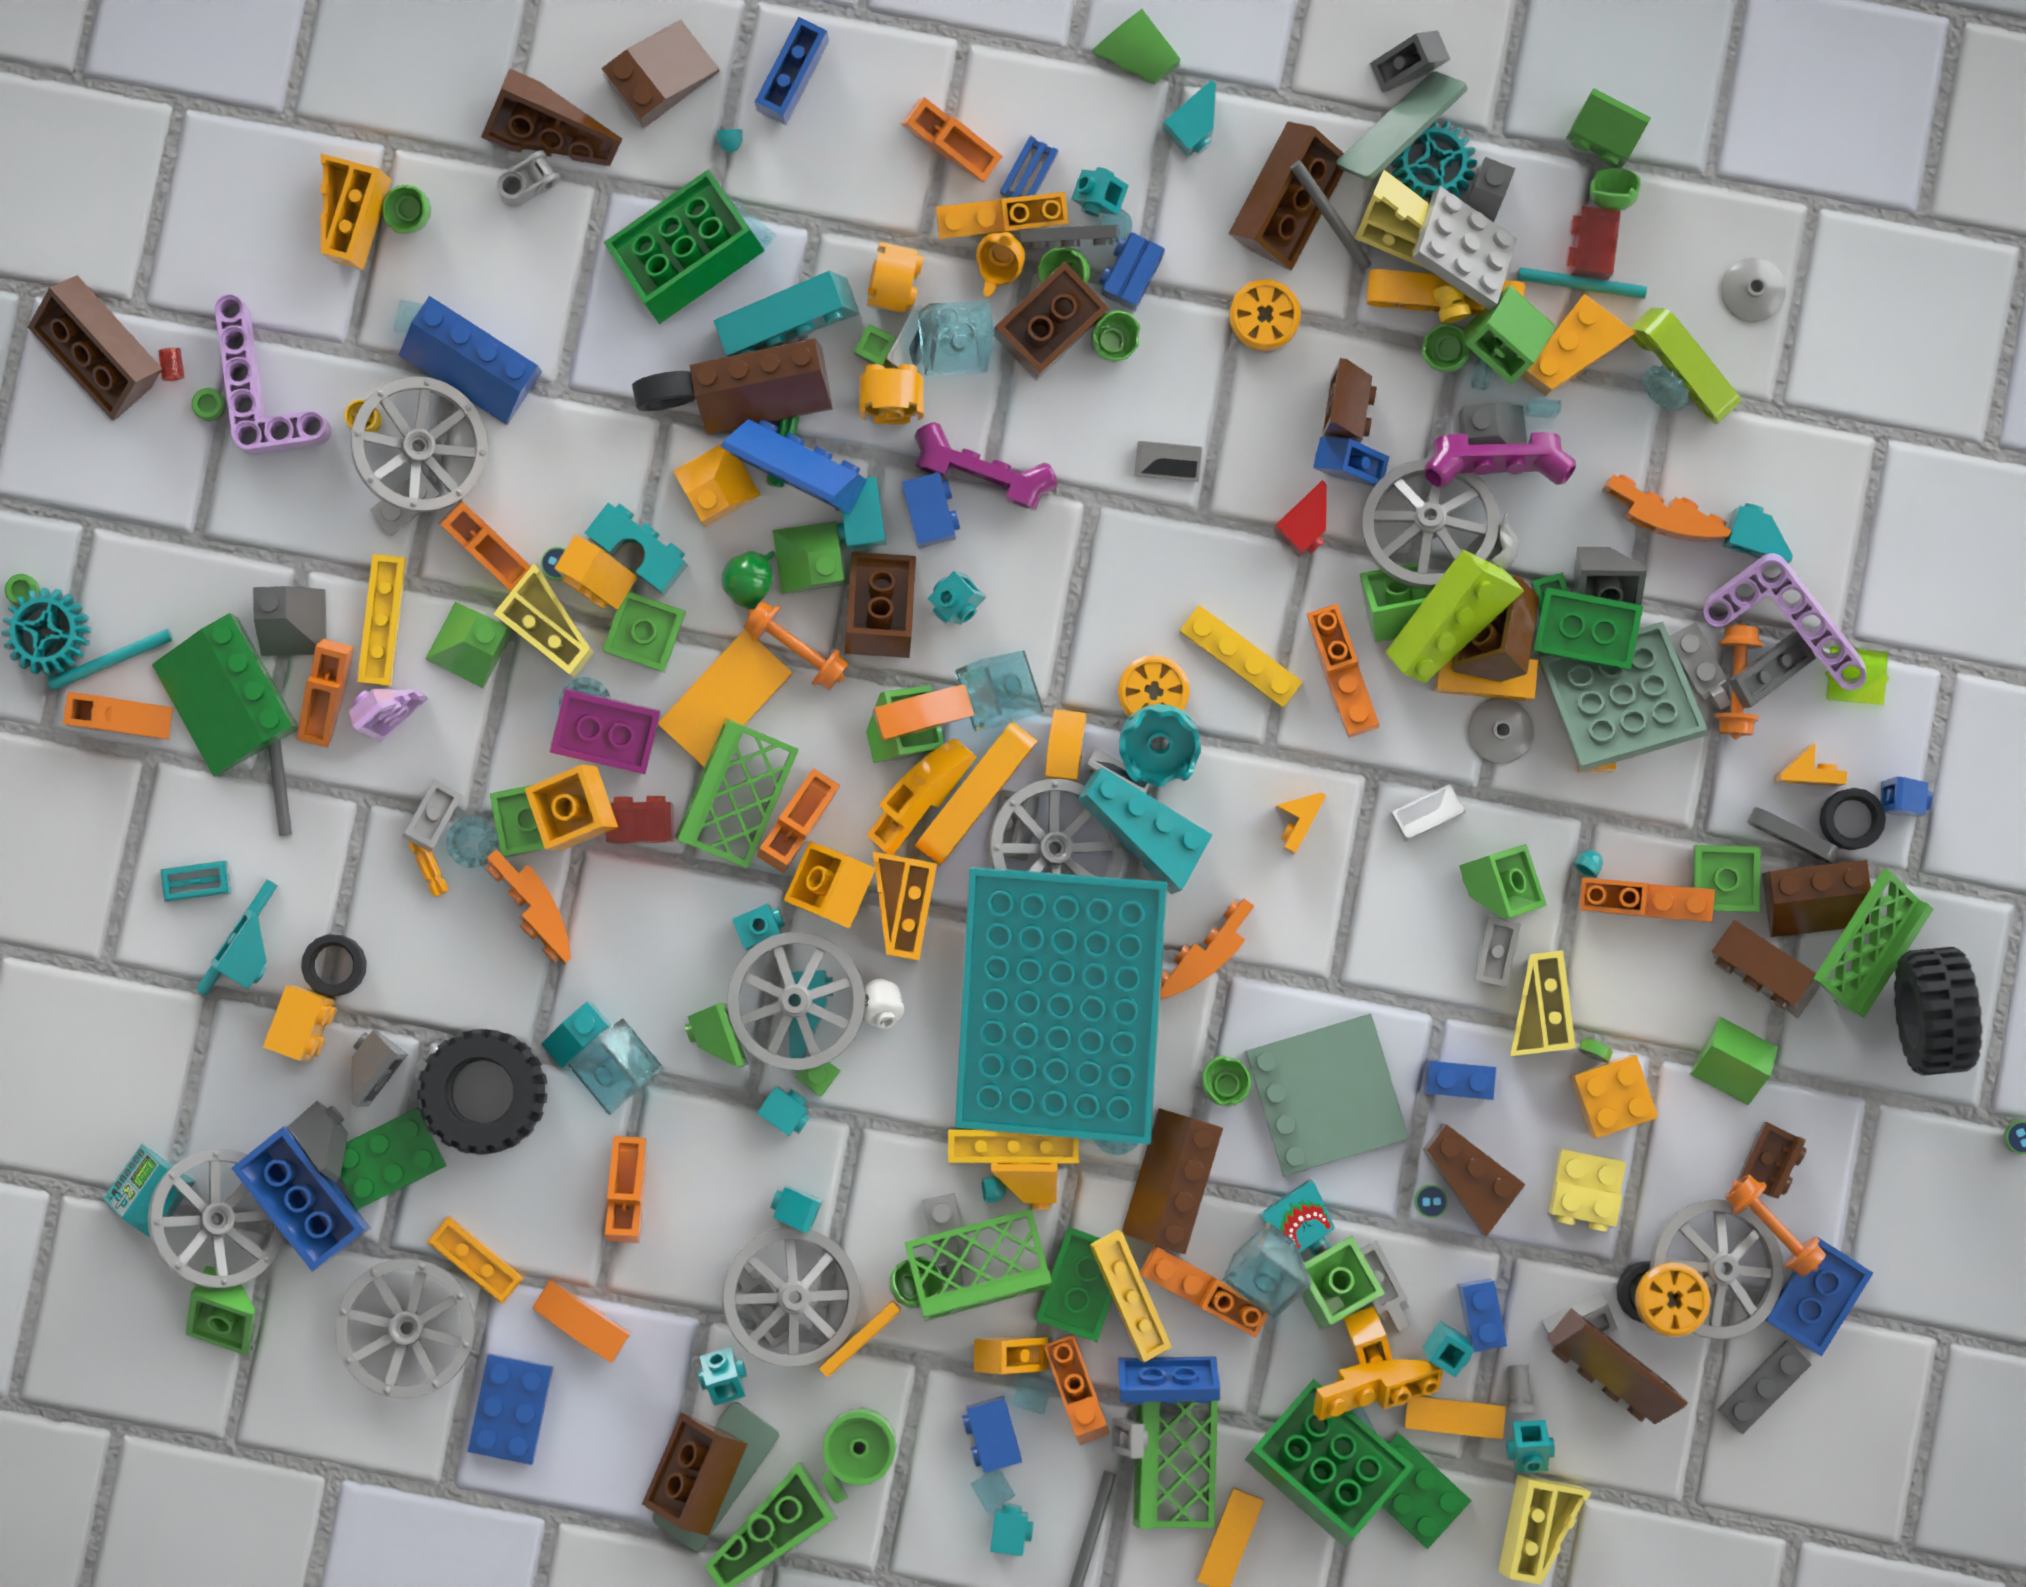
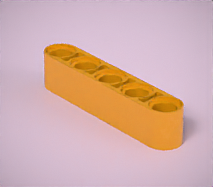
[1366,269,1526,316]
[915,721,1038,866]

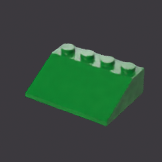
[604,169,765,324]
[152,613,298,777]
[1245,1379,1415,1548]

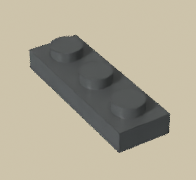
[1020,225,1120,249]
[1728,631,1816,709]
[1717,1340,1812,1434]

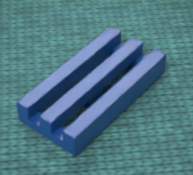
[1000,135,1058,198]

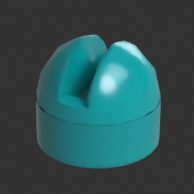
[717,129,743,153]
[1574,850,1603,878]
[982,1177,1007,1204]

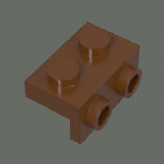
[1736,1122,1807,1199]

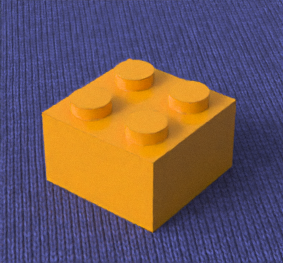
[525,765,618,851]
[783,841,876,929]
[263,985,337,1061]
[1569,1055,1658,1138]

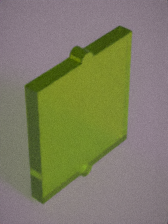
[1825,646,1889,705]

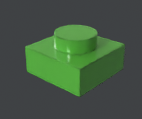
[854,323,896,366]
[795,1056,841,1097]

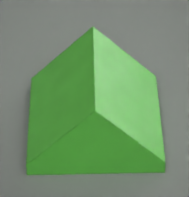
[1690,1017,1779,1105]

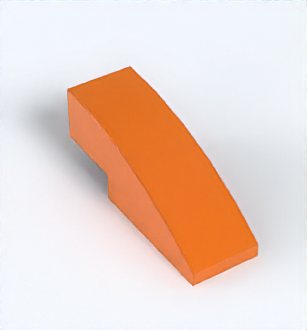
[900,97,1003,182]
[439,500,531,591]
[296,639,354,748]
[873,684,975,742]
[757,768,840,873]
[605,1136,647,1243]
[532,1280,632,1363]

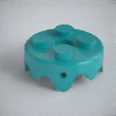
[1119,704,1201,787]

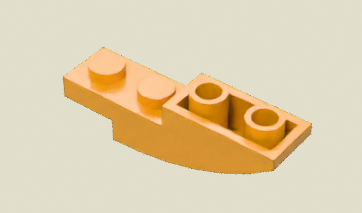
[935,192,1069,239]
[867,738,977,855]
[1313,1360,1443,1421]

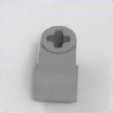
[497,150,561,207]

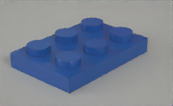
[1765,1236,1873,1356]
[467,1353,554,1465]
[1118,1356,1220,1405]

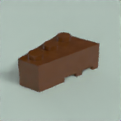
[1712,920,1820,1018]
[1423,1123,1526,1237]

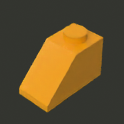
[1343,1306,1393,1365]
[974,1337,1048,1374]

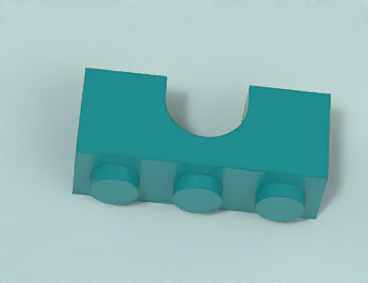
[584,502,688,595]

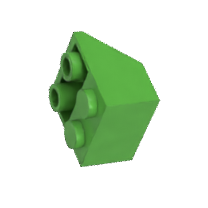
[1463,285,1556,385]

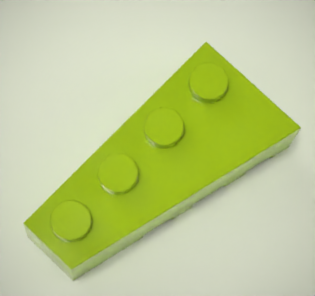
[1385,550,1524,683]

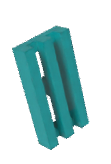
[160,860,231,902]

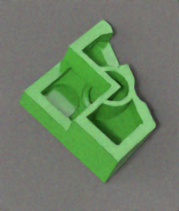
[1092,9,1181,84]

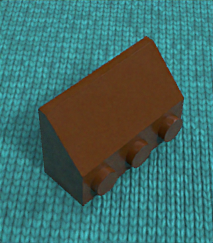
[1451,575,1539,682]
[1762,860,1871,937]
[642,1413,748,1536]

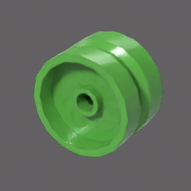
[823,1408,897,1486]

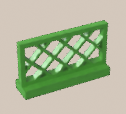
[675,717,799,868]
[1813,869,1934,1018]
[904,1208,1052,1321]
[1133,1401,1218,1529]

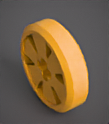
[1229,279,1301,352]
[1118,655,1190,717]
[1635,1263,1710,1337]

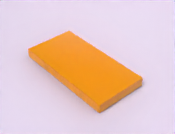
[658,629,793,767]

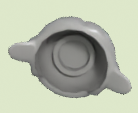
[1461,513,1519,570]

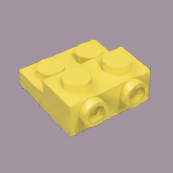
[1548,1149,1626,1232]

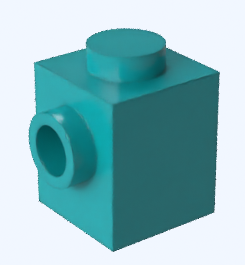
[732,904,785,950]
[757,1086,810,1136]
[1422,1321,1474,1377]
[990,1504,1034,1556]

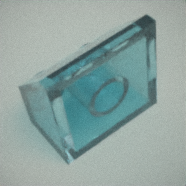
[917,301,994,376]
[955,650,1044,732]
[568,1018,664,1115]
[1222,1222,1312,1319]

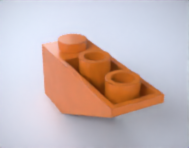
[63,692,174,740]
[1043,1334,1110,1445]

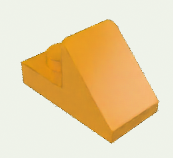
[1774,743,1847,786]
[1275,792,1327,854]

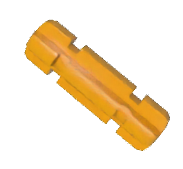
[408,841,449,897]

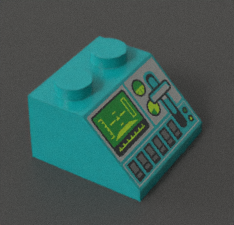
[103,1144,196,1237]

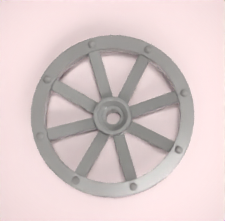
[350,377,488,513]
[1362,459,1499,589]
[989,779,1124,878]
[727,932,866,1070]
[148,1149,285,1288]
[1650,1200,1784,1339]
[722,1227,860,1367]
[335,1259,475,1399]

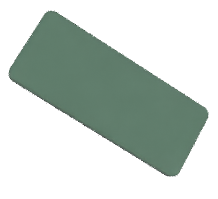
[1336,71,1468,181]
[652,1402,779,1551]

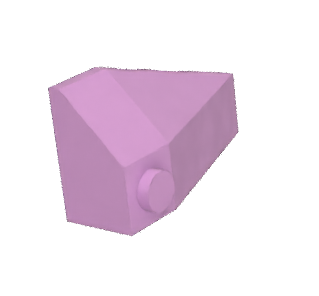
[349,689,428,742]

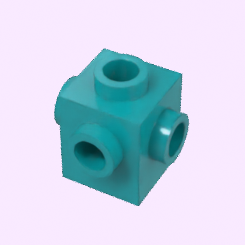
[1071,167,1129,217]
[927,571,986,625]
[697,1347,747,1406]
[1506,1420,1555,1473]

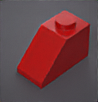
[1274,480,1327,557]

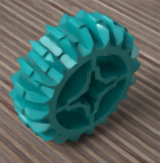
[1390,120,1477,203]
[1,588,92,676]

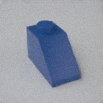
[1313,437,1390,486]
[1880,776,1932,817]

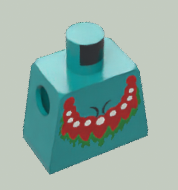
[1259,1179,1335,1257]

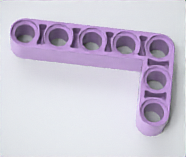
[215,294,331,454]
[1704,553,1866,690]

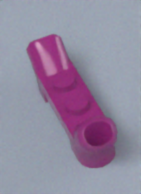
[914,422,1058,510]
[1424,432,1576,487]

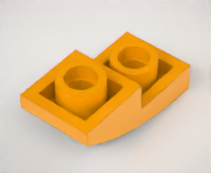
[1045,710,1087,782]

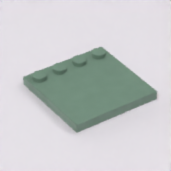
[1539,621,1708,772]
[1246,1013,1409,1176]

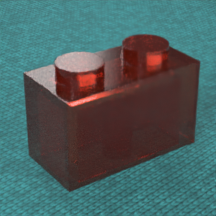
[1566,206,1621,280]
[606,796,674,844]

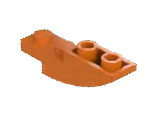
[1602,474,1732,542]
[1307,603,1379,738]
[484,849,571,964]
[1579,878,1715,923]
[1160,898,1254,1000]
[1140,1245,1271,1338]

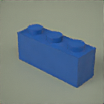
[755,16,829,126]

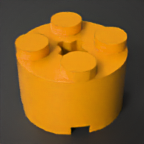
[866,242,924,314]
[859,364,924,425]

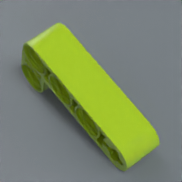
[1629,307,1741,424]

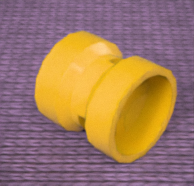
[1432,284,1472,324]
[344,399,382,433]

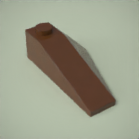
[481,68,622,166]

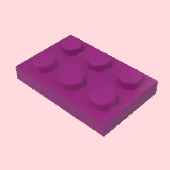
[549,688,661,774]

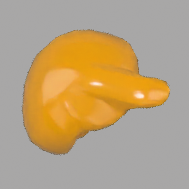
[976,232,1025,298]

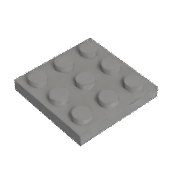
[1412,186,1517,311]

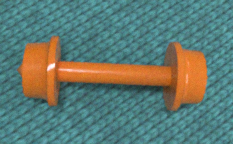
[743,601,849,691]
[1715,621,1763,740]
[1725,1174,1826,1277]

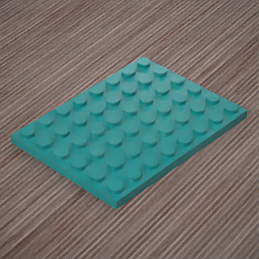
[955,867,1168,1144]

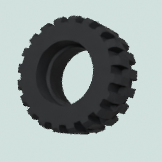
[1894,947,1982,1076]
[417,1029,548,1155]

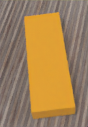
[427,1216,524,1304]
[819,1299,901,1377]
[1404,1396,1506,1439]
[1196,1487,1264,1587]

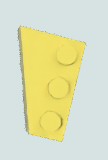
[1354,170,1430,271]
[493,563,594,678]
[1510,950,1576,1056]
[1498,1474,1592,1585]

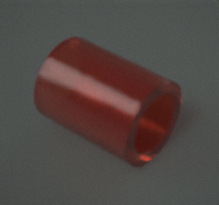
[158,347,185,381]

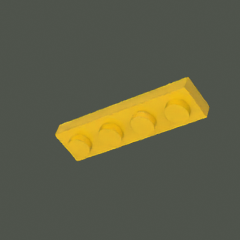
[357,554,407,687]
[1179,605,1303,709]
[948,1129,1079,1163]
[1089,1230,1172,1363]

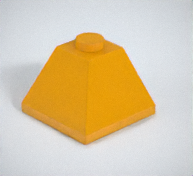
[673,444,761,527]
[991,1163,1057,1210]

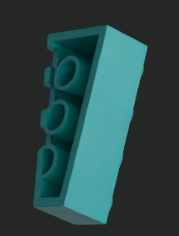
[713,270,860,357]
[1077,767,1212,894]

